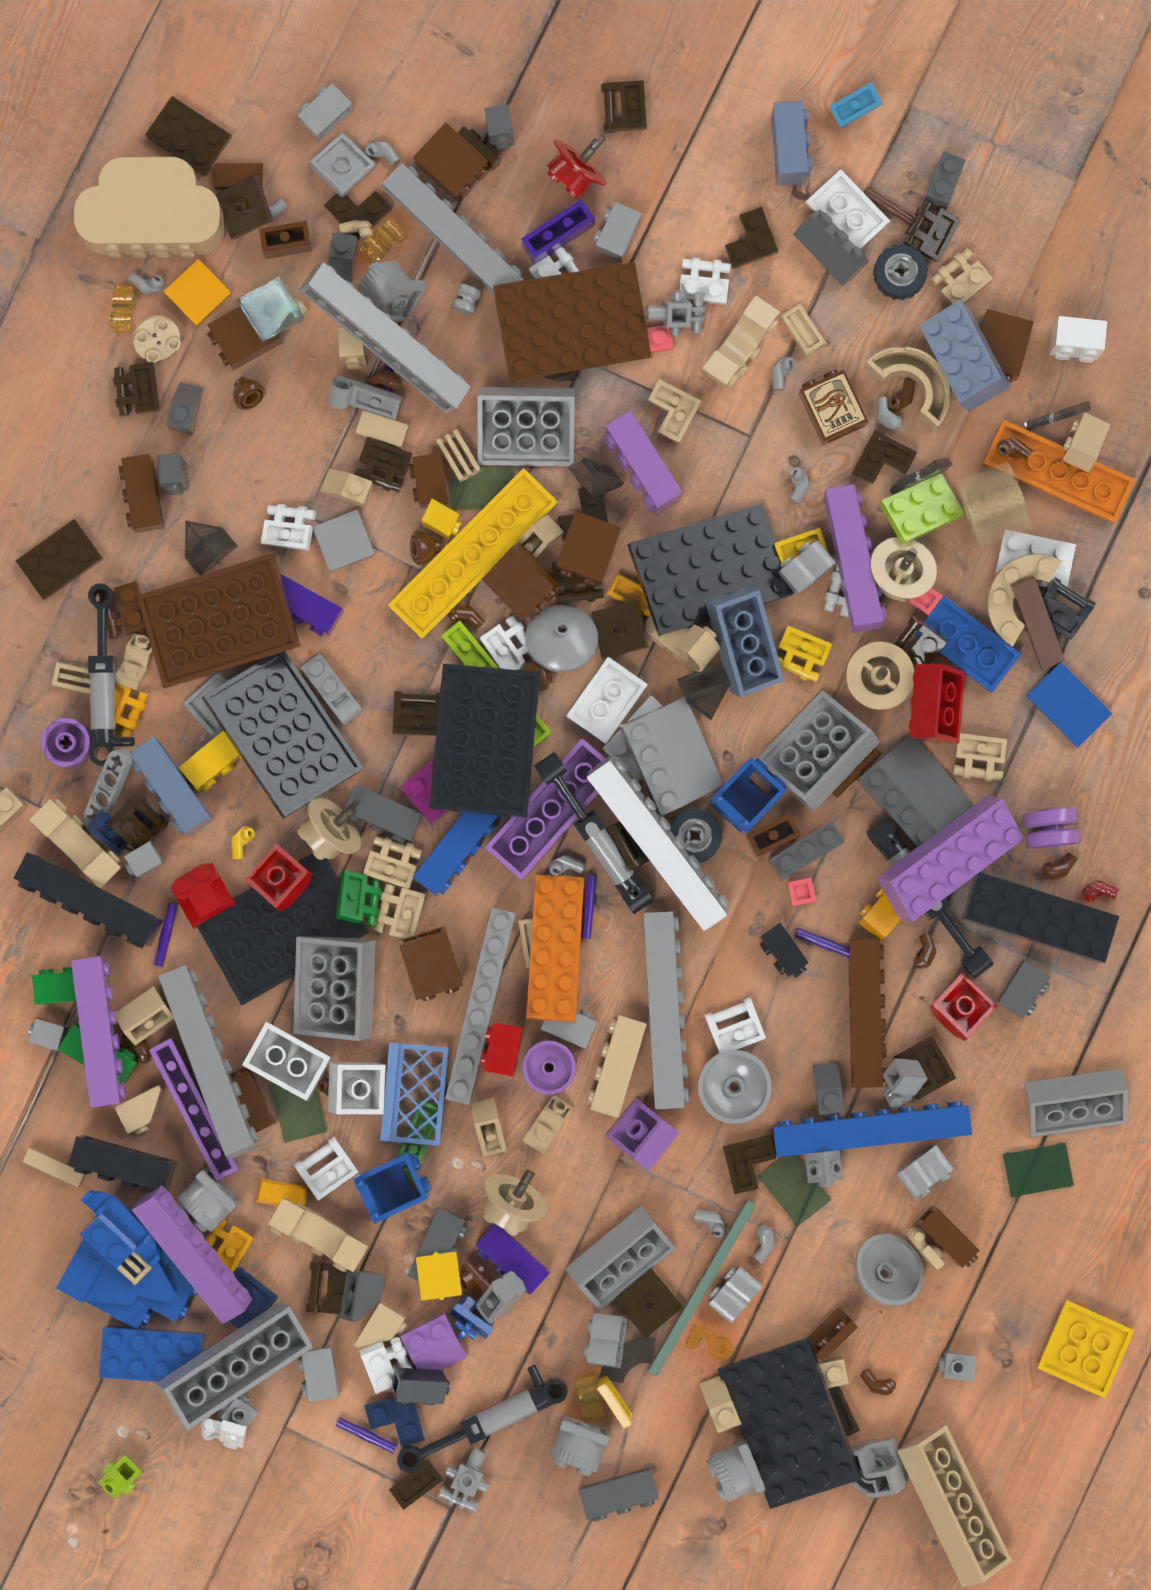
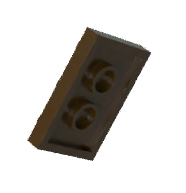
[145,96,232,176]
[16,519,103,601]

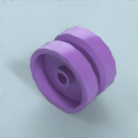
[1023,808,1081,849]
[522,1041,576,1095]

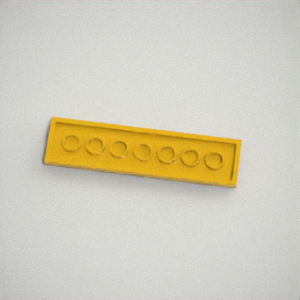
[388,468,558,639]

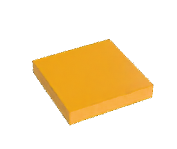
[163,259,232,327]

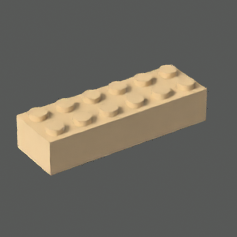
[897,1425,1012,1588]

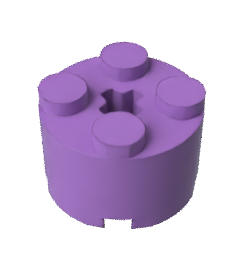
[41,718,91,769]

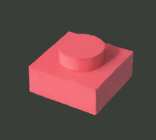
[647,325,673,353]
[908,588,942,617]
[787,878,816,907]

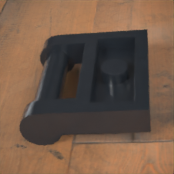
[1042,577,1096,640]

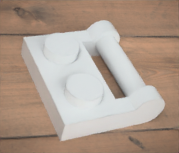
[704,997,766,1053]
[294,1136,359,1201]

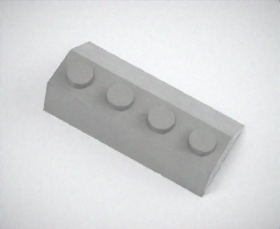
[1024,1069,1128,1137]
[565,1206,676,1311]

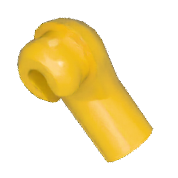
[231,826,255,860]

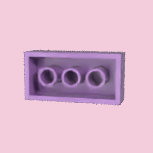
[604,410,682,516]

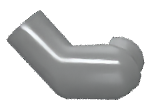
[771,357,795,391]
[877,397,902,430]
[694,1209,726,1238]
[753,1225,775,1263]

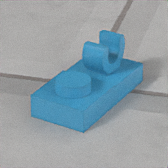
[829,82,884,128]

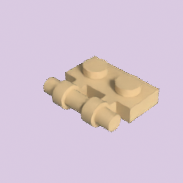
[930,248,993,305]
[953,733,1007,782]
[363,835,423,890]
[373,884,426,939]
[908,1227,945,1271]

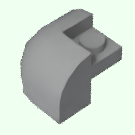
[849,1437,908,1498]

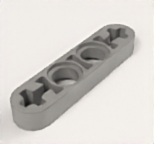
[83,748,133,827]

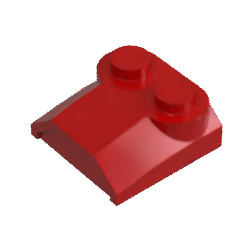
[244,843,312,911]
[171,863,236,929]
[930,972,998,1041]

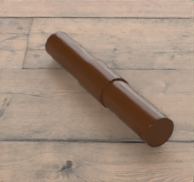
[863,187,915,226]
[832,747,882,798]

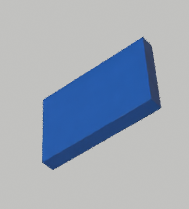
[1026,662,1112,748]

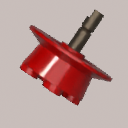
[547,135,607,199]

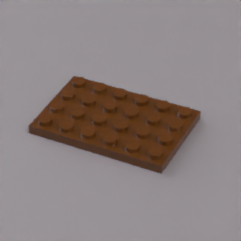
[493,262,652,382]
[137,553,301,689]

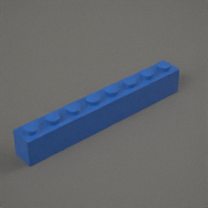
[772,1101,972,1157]

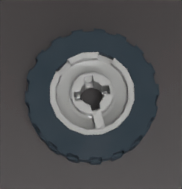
[873,244,928,300]
[670,809,722,862]

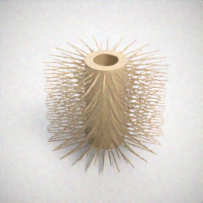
[957,462,1032,548]

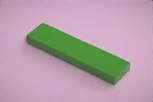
[397,1099,444,1187]

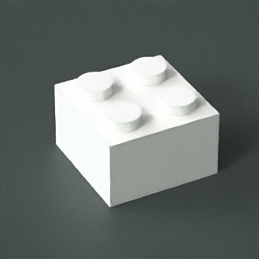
[1049,316,1107,363]
[328,1062,385,1114]

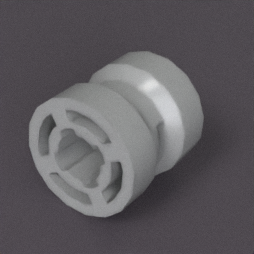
[451,284,481,316]

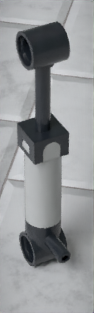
[88,583,135,767]
[534,752,654,914]
[866,818,994,979]
[397,1365,568,1473]

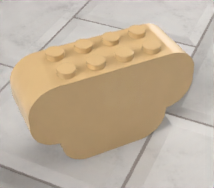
[74,157,225,258]

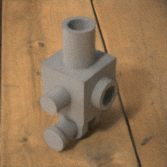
[646,290,706,335]
[438,1448,490,1514]

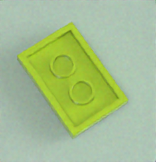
[879,473,965,545]

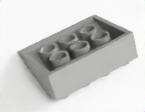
[478,387,575,466]
[758,690,880,812]
[619,696,724,816]
[293,936,376,1041]

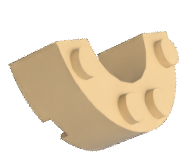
[701,296,779,389]
[864,347,950,432]
[986,553,1061,646]
[644,616,720,672]
[29,798,121,888]
[268,1197,368,1272]

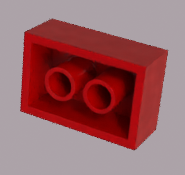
[908,664,965,744]
[480,1022,524,1077]

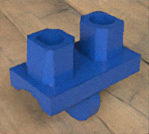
[450,1296,494,1340]

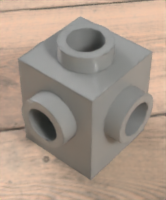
[805,1150,843,1187]
[217,1394,258,1427]

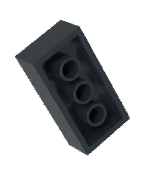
[68,1135,178,1193]

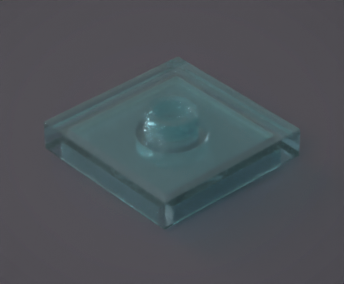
[237,277,304,341]

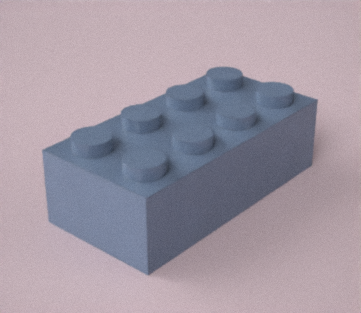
[919,300,1011,412]
[705,586,784,697]
[130,736,214,836]

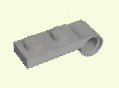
[327,377,403,420]
[301,653,363,725]

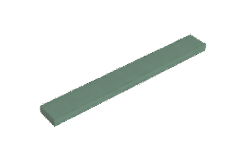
[648,1200,756,1376]

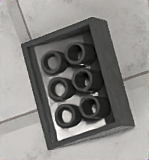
[857,737,974,849]

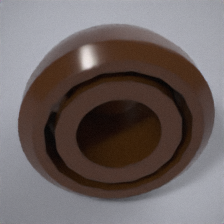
[233,377,265,410]
[410,531,440,565]

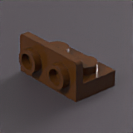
[808,1308,858,1361]

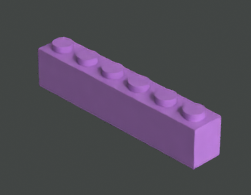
[823,484,886,633]
[71,956,126,1108]
[149,1038,241,1181]
[132,1185,252,1324]

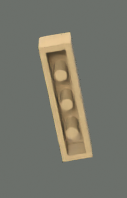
[23,1148,86,1187]

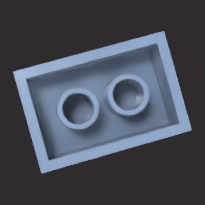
[771,101,812,187]

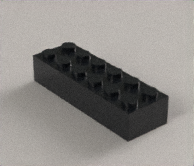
[13,852,164,948]
[961,872,1120,964]

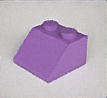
[606,1098,679,1171]
[400,1312,467,1370]

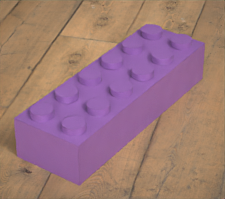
[485,738,605,881]
[877,795,1024,922]

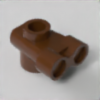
[459,1260,492,1298]

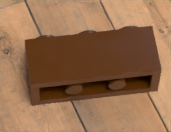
[118,453,164,533]

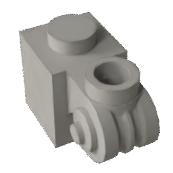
[883,1058,927,1108]

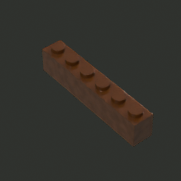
[848,940,887,1088]

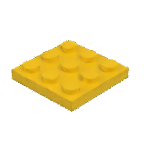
[1036,1299,1135,1399]

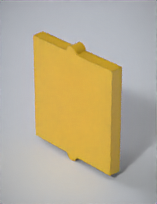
[416,1251,462,1301]

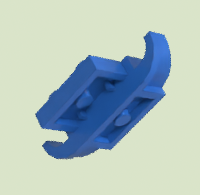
[80,1190,161,1269]

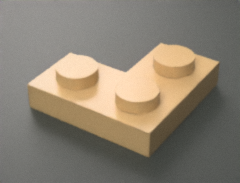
[648,379,702,445]

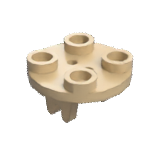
[132,315,181,363]

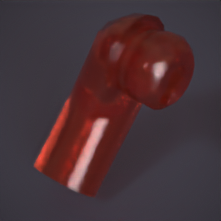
[1082,880,1119,902]

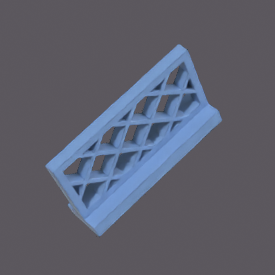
[380,1042,449,1146]

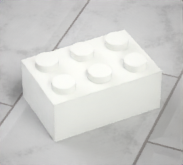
[242,1022,332,1101]

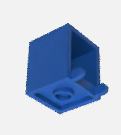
[709,757,787,836]
[353,1150,432,1224]

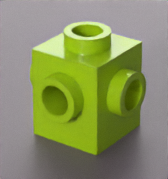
[98,1455,142,1500]

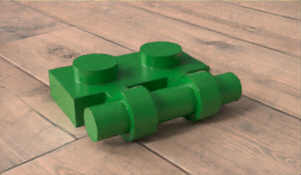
[336,870,382,928]

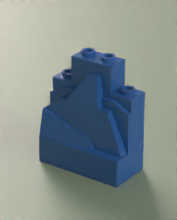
[56,1206,198,1329]

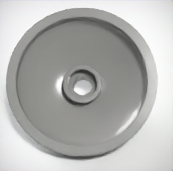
[525,605,598,672]
[698,1050,772,1124]
[855,1234,924,1307]

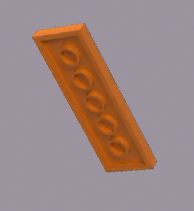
[982,419,1135,524]
[526,875,584,1023]

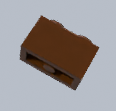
[259,221,313,259]
[409,453,449,508]
[745,814,801,858]

